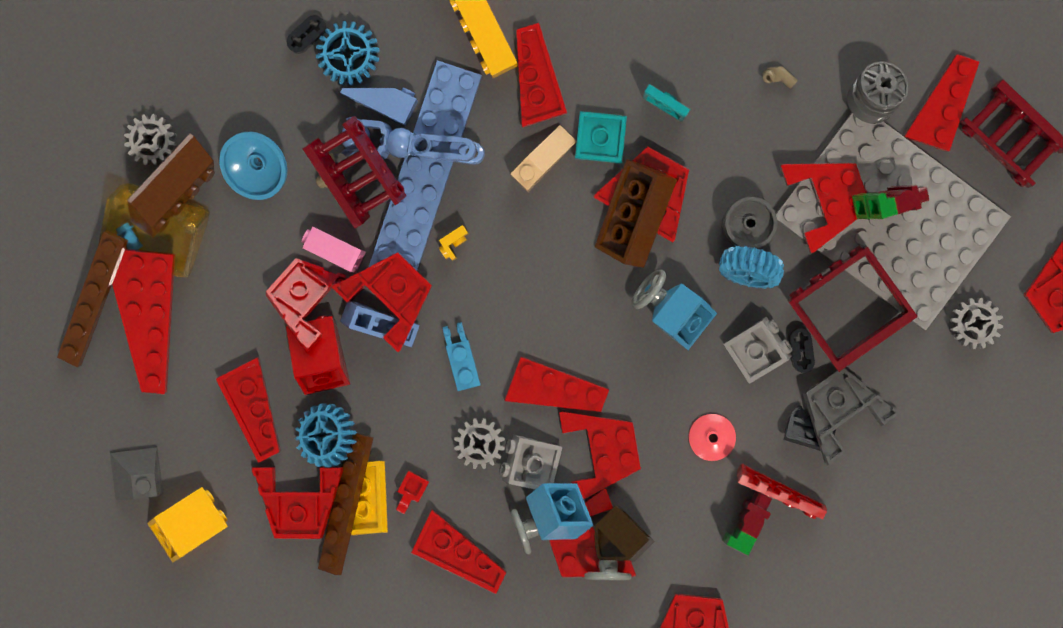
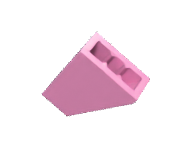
[302,227,366,273]

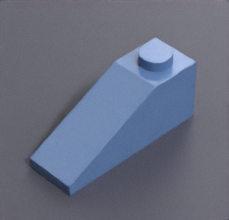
[340,88,418,127]
[340,300,420,347]

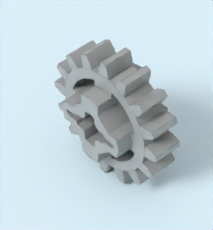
[124,114,177,166]
[950,298,1003,349]
[454,418,505,469]

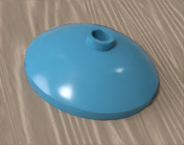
[219,132,287,200]

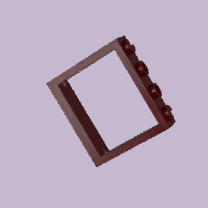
[787,245,918,372]

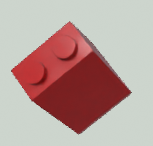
[286,316,350,395]

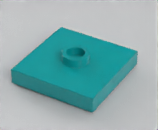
[643,84,690,122]
[575,111,627,164]

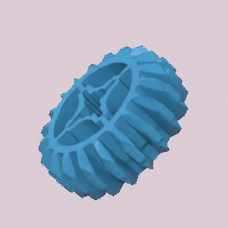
[316,21,380,85]
[719,246,784,289]
[294,403,357,467]

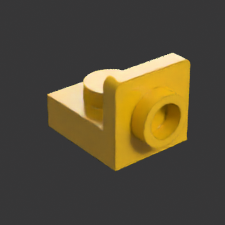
[438,225,469,261]

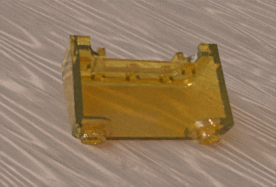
[98,183,210,278]

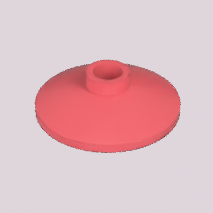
[689,414,736,461]

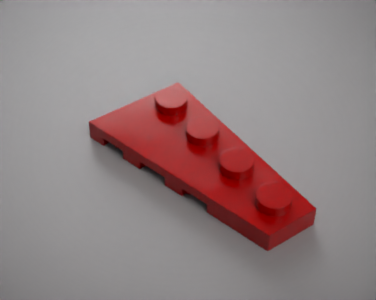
[516,23,567,128]
[216,357,281,463]
[505,357,609,412]
[411,510,507,594]

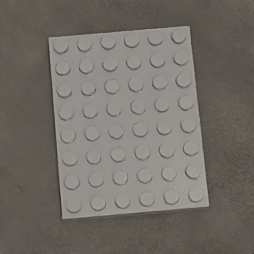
[776,113,1011,330]

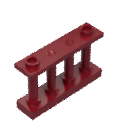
[959,79,1063,188]
[303,115,407,228]

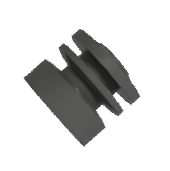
[847,61,909,124]

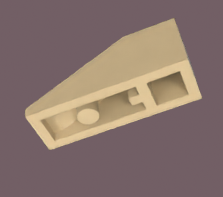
[511,125,577,192]

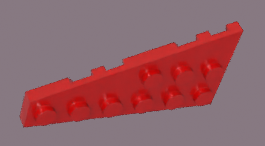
[112,249,175,394]

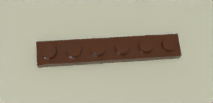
[57,230,128,368]
[318,433,374,575]

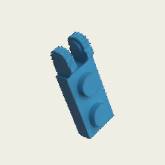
[442,322,481,391]

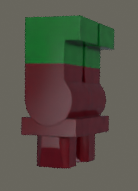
[852,185,929,219]
[722,490,772,556]

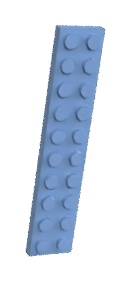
[368,60,482,271]

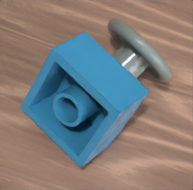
[632,269,717,350]
[511,483,594,554]

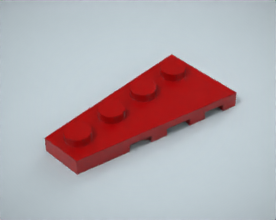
[904,54,980,152]
[737,463,827,520]

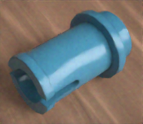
[116,222,143,250]

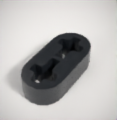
[286,15,326,54]
[789,328,815,373]

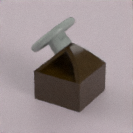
[584,505,655,580]

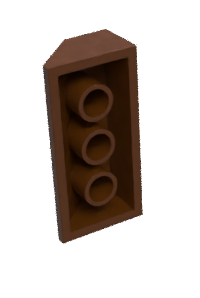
[127,134,215,238]
[595,159,677,268]

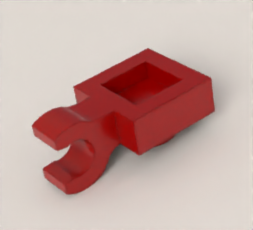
[396,471,430,514]

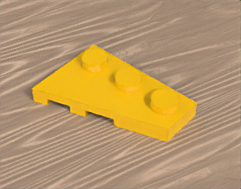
[351,461,388,536]

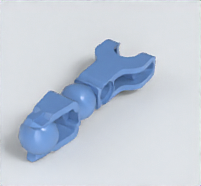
[341,117,485,165]

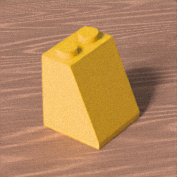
[147,487,228,563]

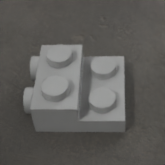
[724,317,792,384]
[500,435,562,489]

